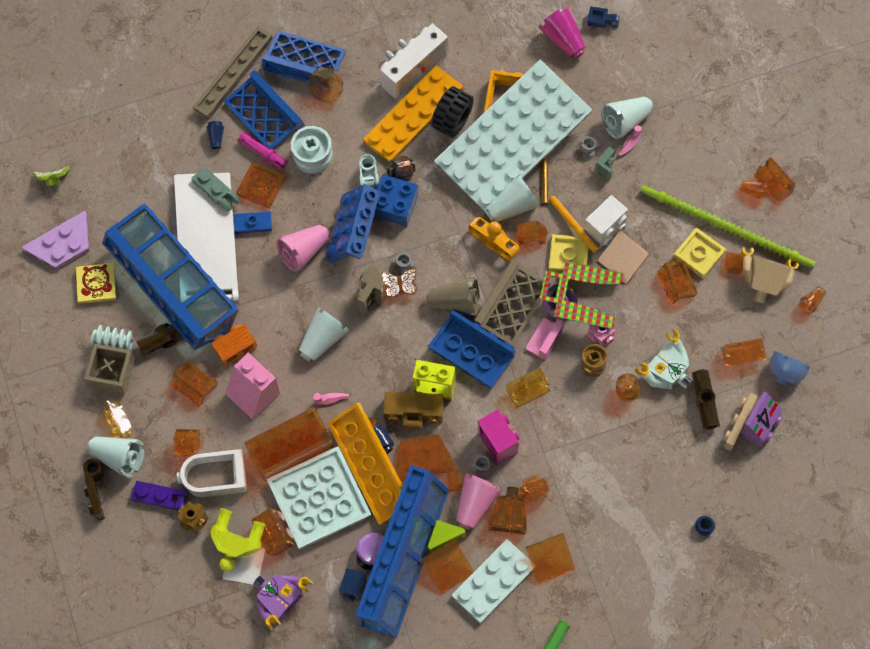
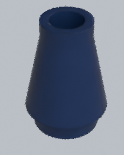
[206,121,224,149]

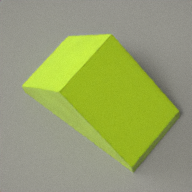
[428,520,466,554]

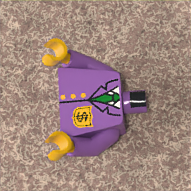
[253,575,313,631]

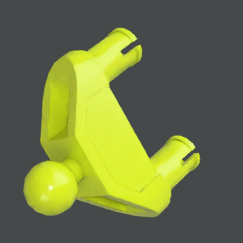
[210,508,266,572]

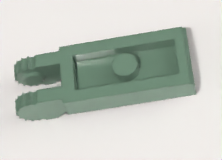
[191,167,240,211]

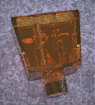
[489,486,527,535]

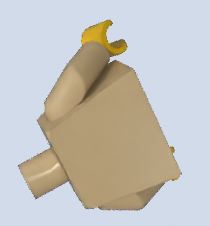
[740,246,799,303]

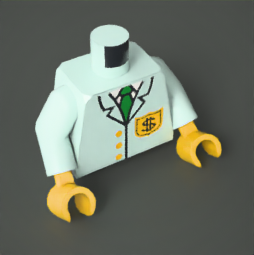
[635,329,693,390]

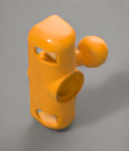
[468,217,520,262]

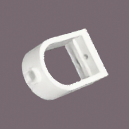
[177,449,247,497]

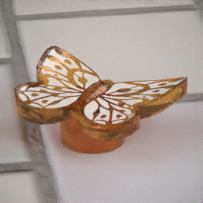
[381,267,417,298]

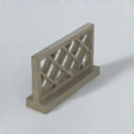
[474,259,551,346]

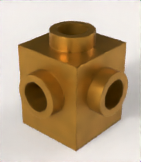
[177,501,208,534]

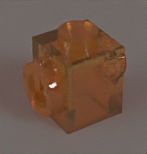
[173,429,204,457]

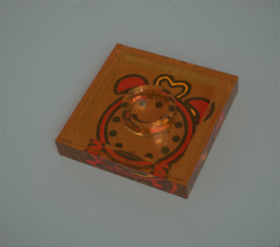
[236,162,286,209]

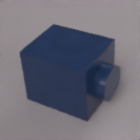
[339,568,367,602]

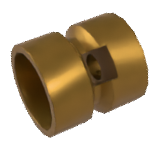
[581,344,607,377]

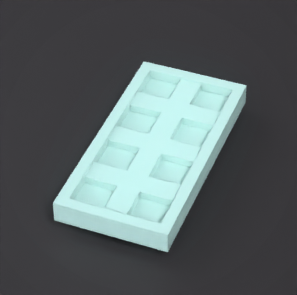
[451,539,536,625]

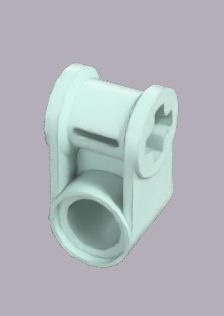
[359,154,379,190]

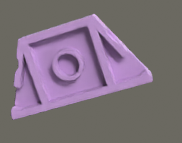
[22,211,90,270]

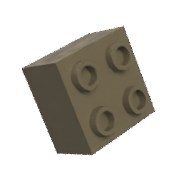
[84,343,135,394]

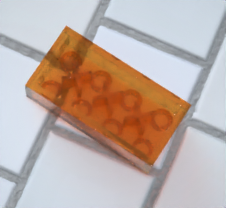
[244,407,334,482]

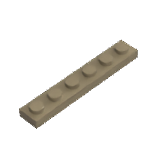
[193,26,273,119]

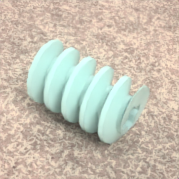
[91,325,133,350]

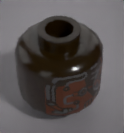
[386,156,415,180]

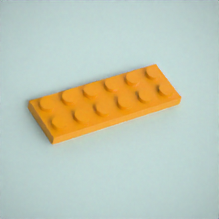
[363,65,464,163]
[327,403,403,525]

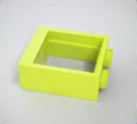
[413,360,456,400]

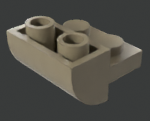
[357,265,385,317]

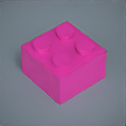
[478,409,520,465]

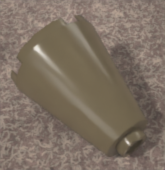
[426,277,480,315]

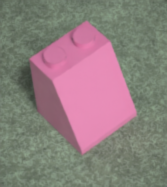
[225,353,280,420]

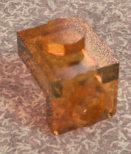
[517,220,548,244]

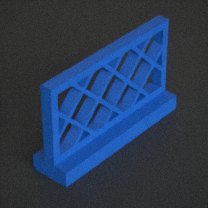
[262,31,346,89]
[224,70,305,149]

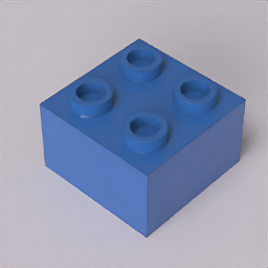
[374,175,419,226]

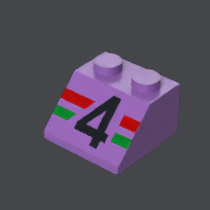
[740,392,783,447]

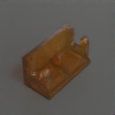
[754,157,795,203]
[721,338,767,366]

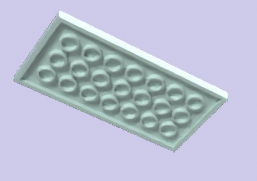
[434,59,593,213]

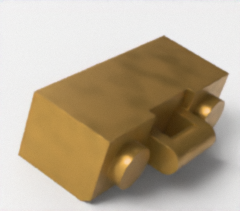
[383,392,444,428]

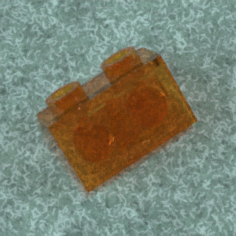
[657,260,698,304]
[171,360,218,406]

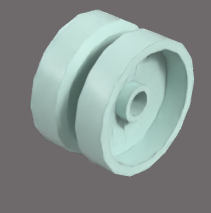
[291,126,333,174]

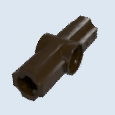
[136,323,183,356]
[692,369,720,430]

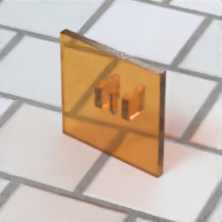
[526,533,575,584]
[421,539,474,594]

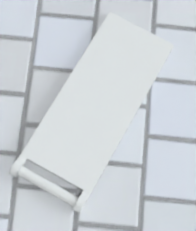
[174,173,239,304]

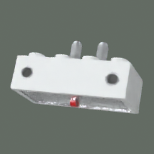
[380,23,449,100]

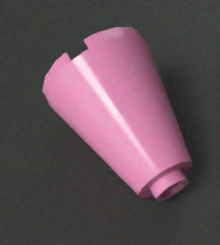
[276,225,329,271]
[456,473,502,531]

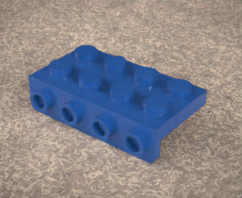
[326,184,379,263]
[428,310,515,389]

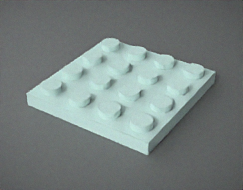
[267,447,372,550]

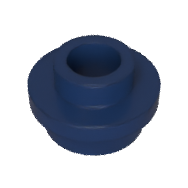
[695,516,715,536]

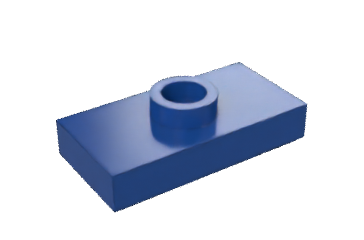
[234,211,272,234]

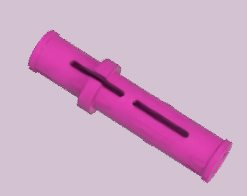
[237,132,288,170]

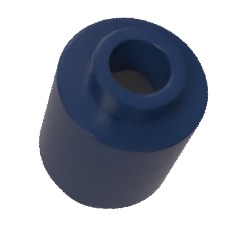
[373,425,394,454]

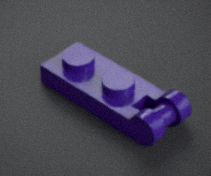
[131,481,189,511]

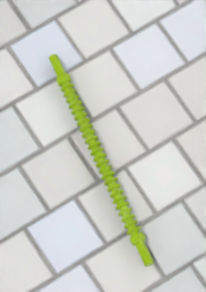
[640,185,816,269]

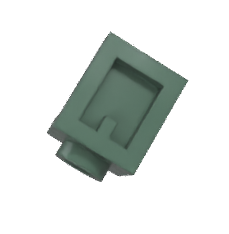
[595,146,615,180]

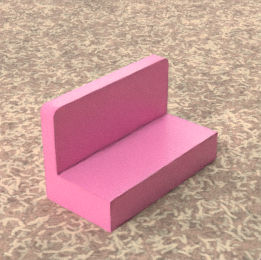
[526,318,564,360]

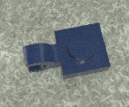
[587,6,620,28]

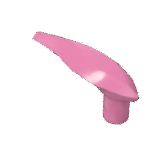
[618,125,642,156]
[313,393,350,405]

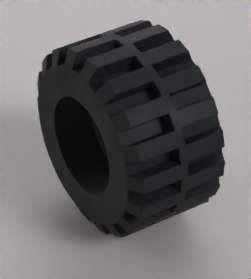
[431,86,474,138]

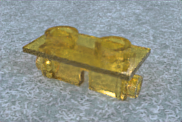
[103,400,133,438]

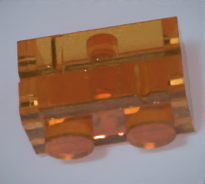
[251,508,294,556]

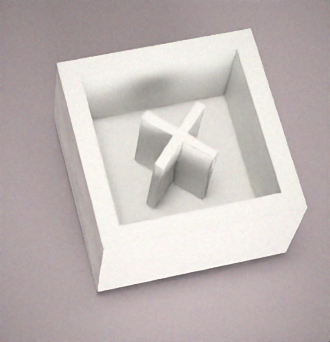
[584,195,628,249]

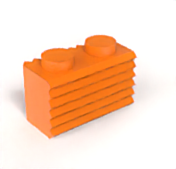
[211,324,258,367]

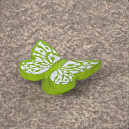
[34,165,70,186]

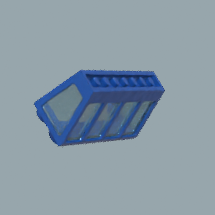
[102,203,239,351]
[356,465,449,638]

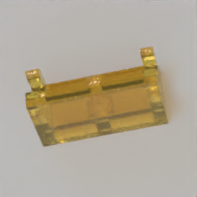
[506,367,550,408]

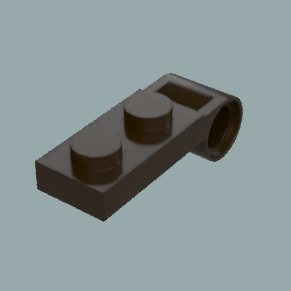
[83,459,105,521]

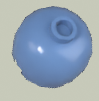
[770,351,810,386]

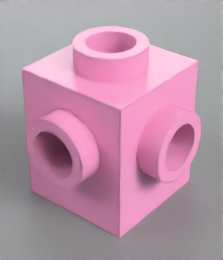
[587,324,616,347]

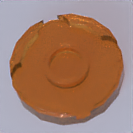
[307,67,344,103]

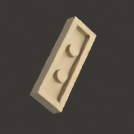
[723,393,758,451]

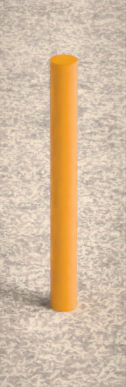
[549,196,599,253]

